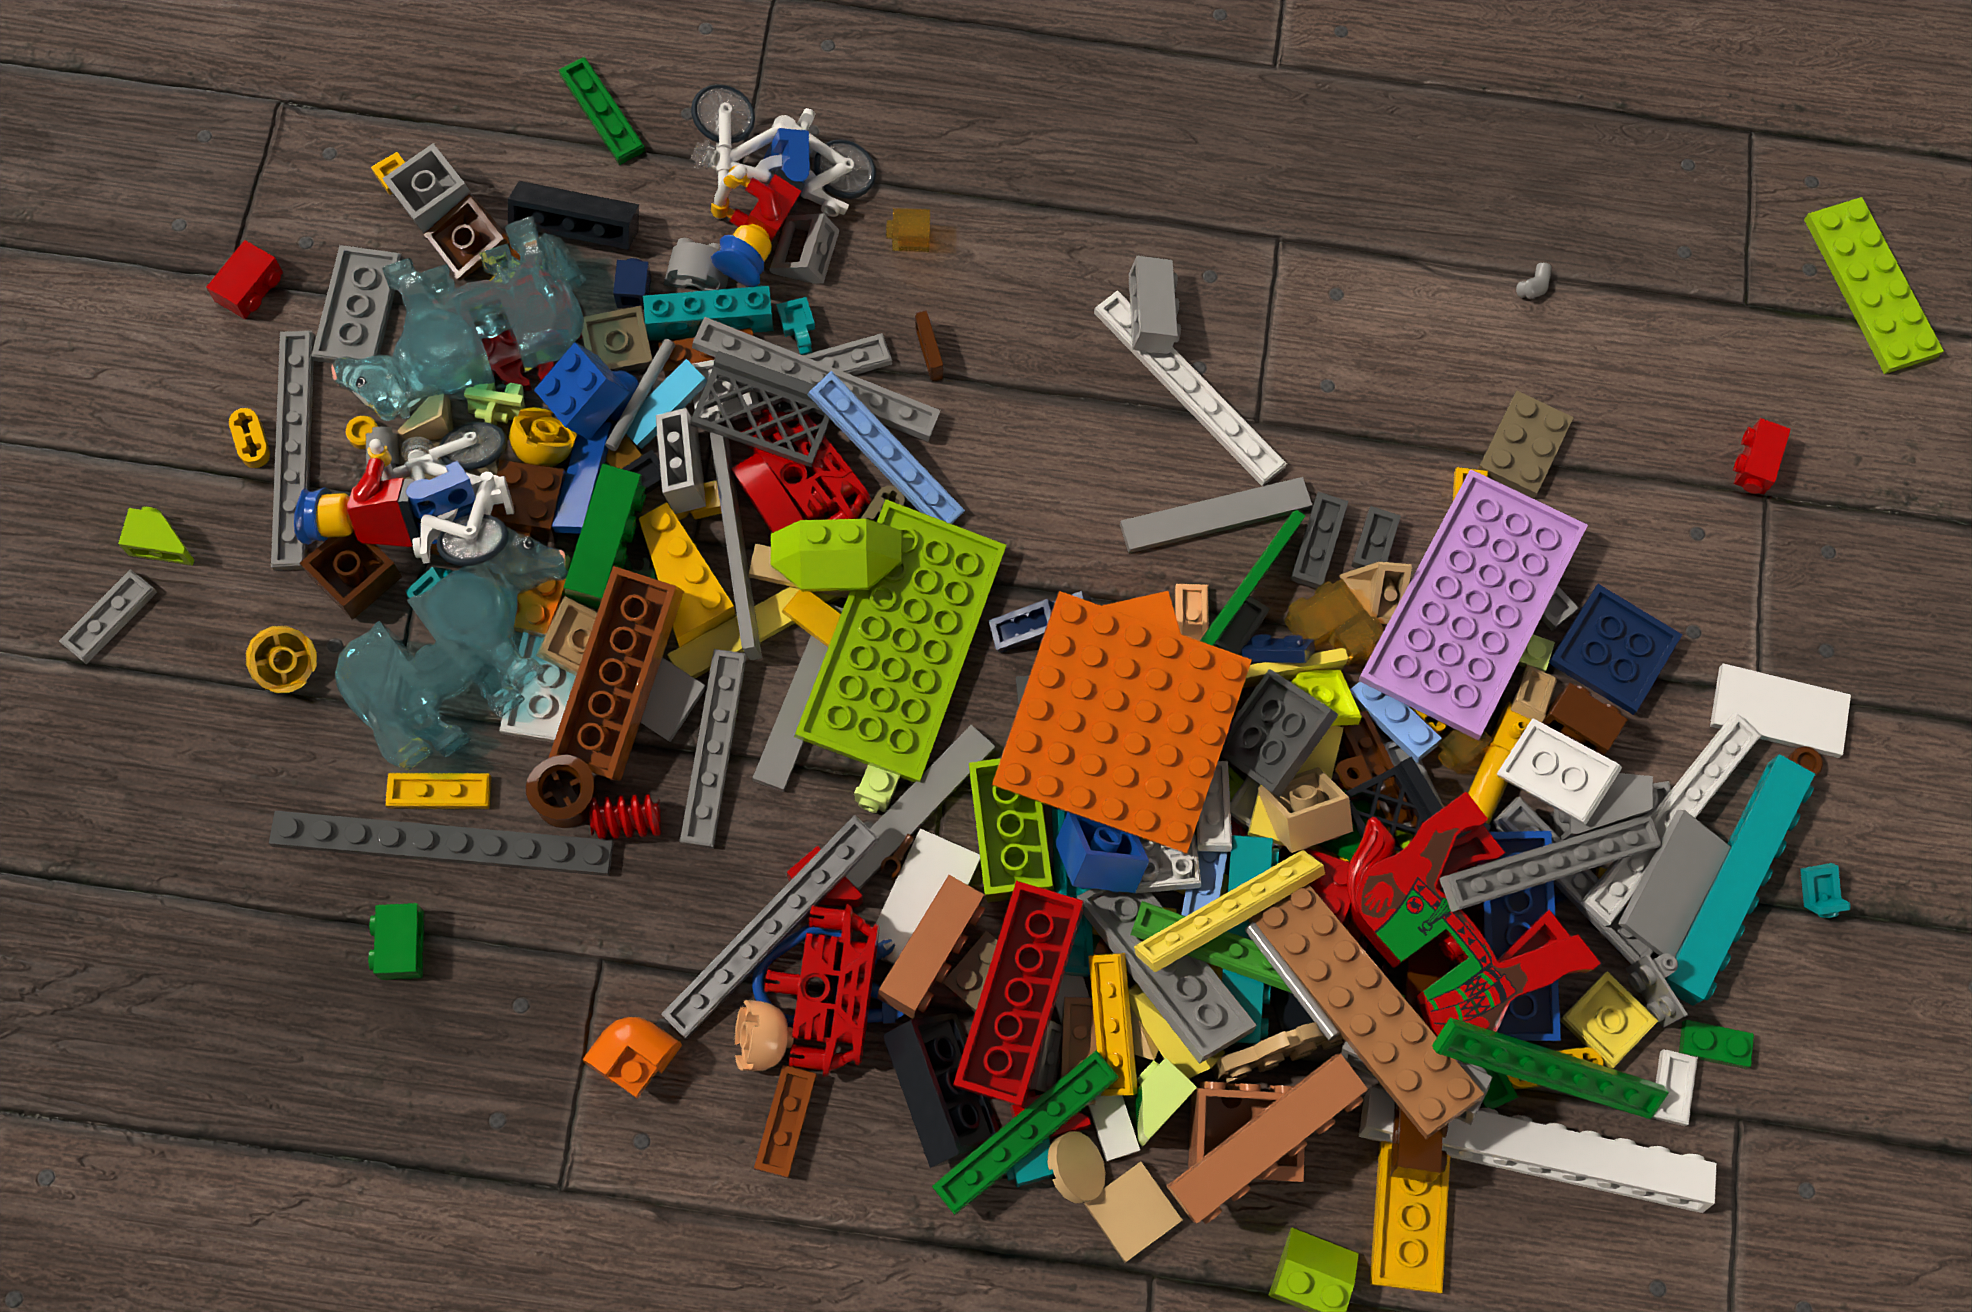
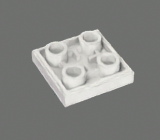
[1133,832,1201,894]

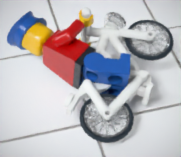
[690,84,876,287]
[294,422,514,566]

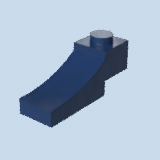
[988,591,1092,653]

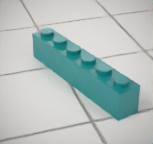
[1222,835,1279,1047]

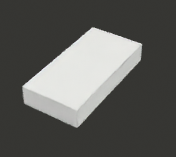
[1652,1049,1698,1126]

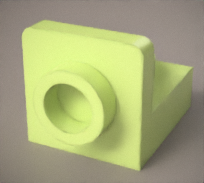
[1517,635,1555,672]
[854,765,900,813]

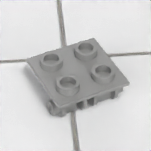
[1626,953,1688,1028]

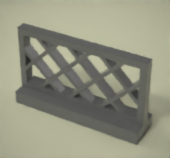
[690,351,831,468]

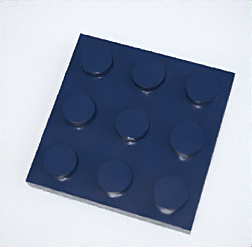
[1549,584,1683,715]

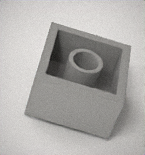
[382,143,473,234]

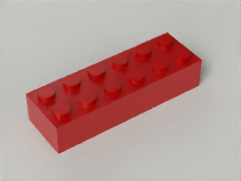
[953,881,1084,1109]

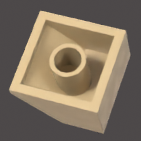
[1258,767,1353,853]

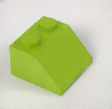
[1268,1228,1359,1312]

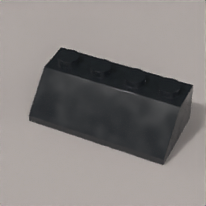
[883,1012,999,1168]

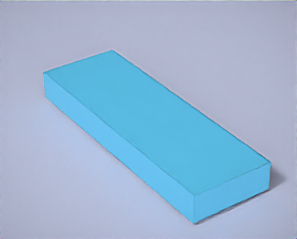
[626,359,708,449]

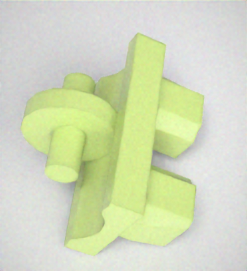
[464,378,525,425]

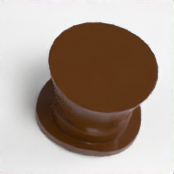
[526,755,598,828]

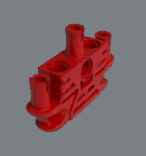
[740,407,871,520]
[765,903,880,1077]

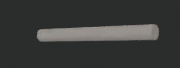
[605,339,676,451]
[1245,922,1340,1041]

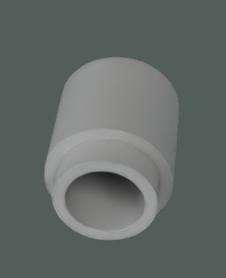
[366,427,400,469]

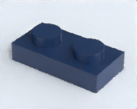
[1241,634,1315,663]

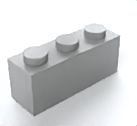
[1128,256,1181,354]
[656,408,706,514]

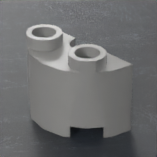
[664,238,729,291]

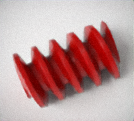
[590,794,661,840]

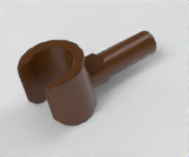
[881,834,915,880]

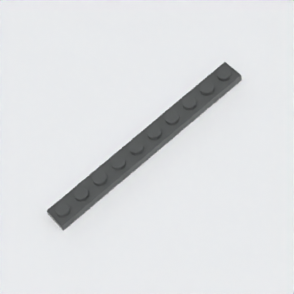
[269,811,614,876]

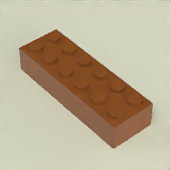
[549,566,684,781]

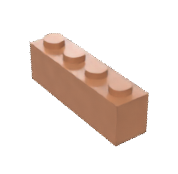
[877,875,986,1019]

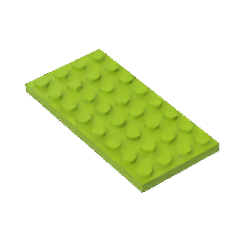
[794,499,1006,782]

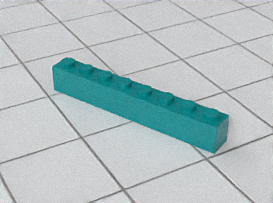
[1665,754,1815,1006]

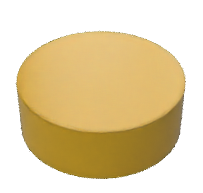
[346,416,378,449]

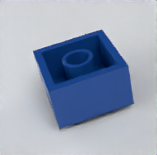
[534,342,630,440]
[1055,812,1149,893]

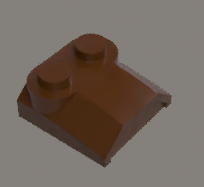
[423,194,509,281]

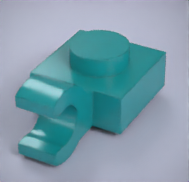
[776,297,815,355]

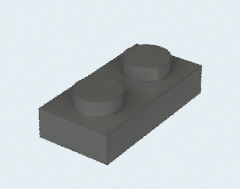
[1351,506,1401,569]

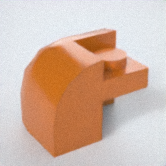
[582,1017,682,1099]

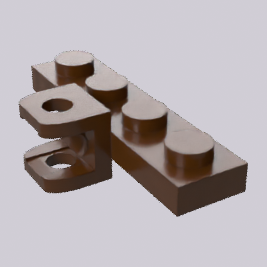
[1331,711,1417,836]

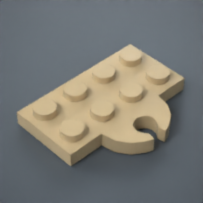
[1212,1022,1345,1083]

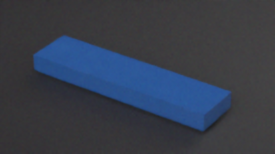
[552,422,614,533]

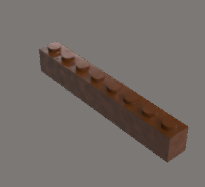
[1390,936,1455,1183]

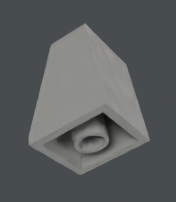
[1553,773,1657,840]

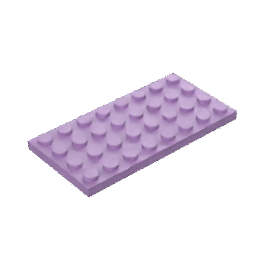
[1358,469,1588,741]

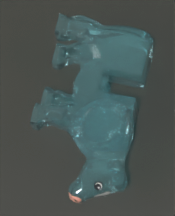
[331,216,584,421]
[335,527,571,771]

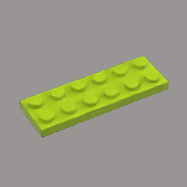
[1804,197,1944,374]

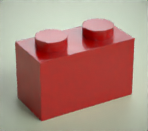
[206,240,283,320]

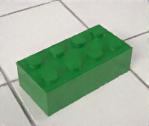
[563,463,647,610]

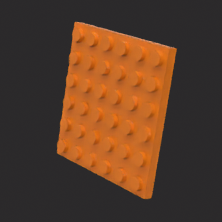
[992,591,1252,854]

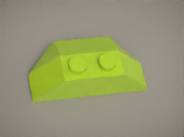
[770,519,902,592]

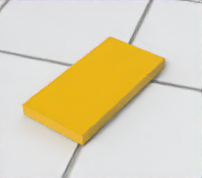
[1370,1141,1450,1294]

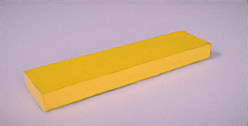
[1088,953,1138,1096]

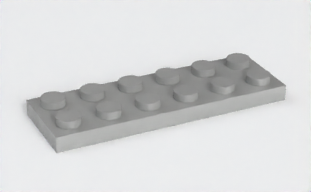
[1077,889,1257,1064]

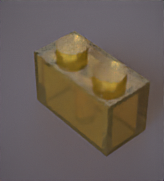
[1284,579,1365,647]

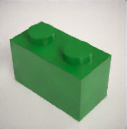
[368,903,424,980]

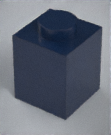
[613,258,652,310]

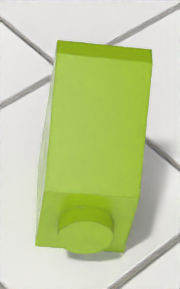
[118,507,194,566]

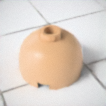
[735,1000,794,1071]

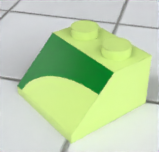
[1135,1058,1197,1147]

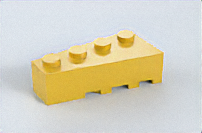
[639,502,736,648]

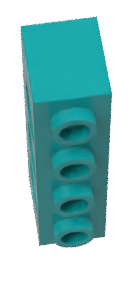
[643,286,774,341]

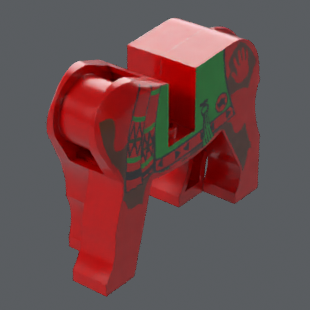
[1347,791,1601,1037]

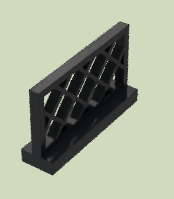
[1344,756,1477,894]

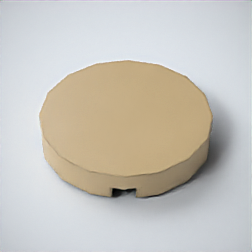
[1047,1131,1106,1203]

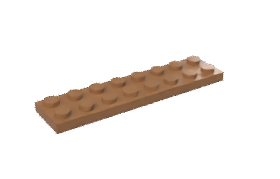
[1249,884,1484,1139]

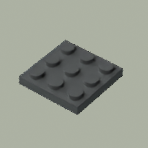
[1220,669,1339,797]

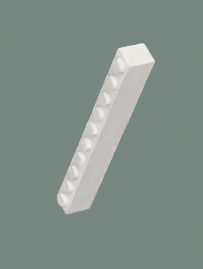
[1359,1085,1717,1213]

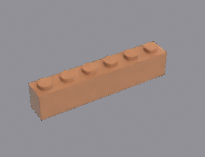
[1167,1054,1368,1224]

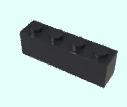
[508,181,639,250]

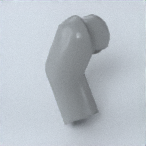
[1516,263,1552,299]

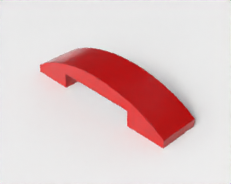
[731,453,803,533]

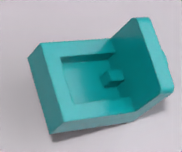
[1800,863,1850,918]

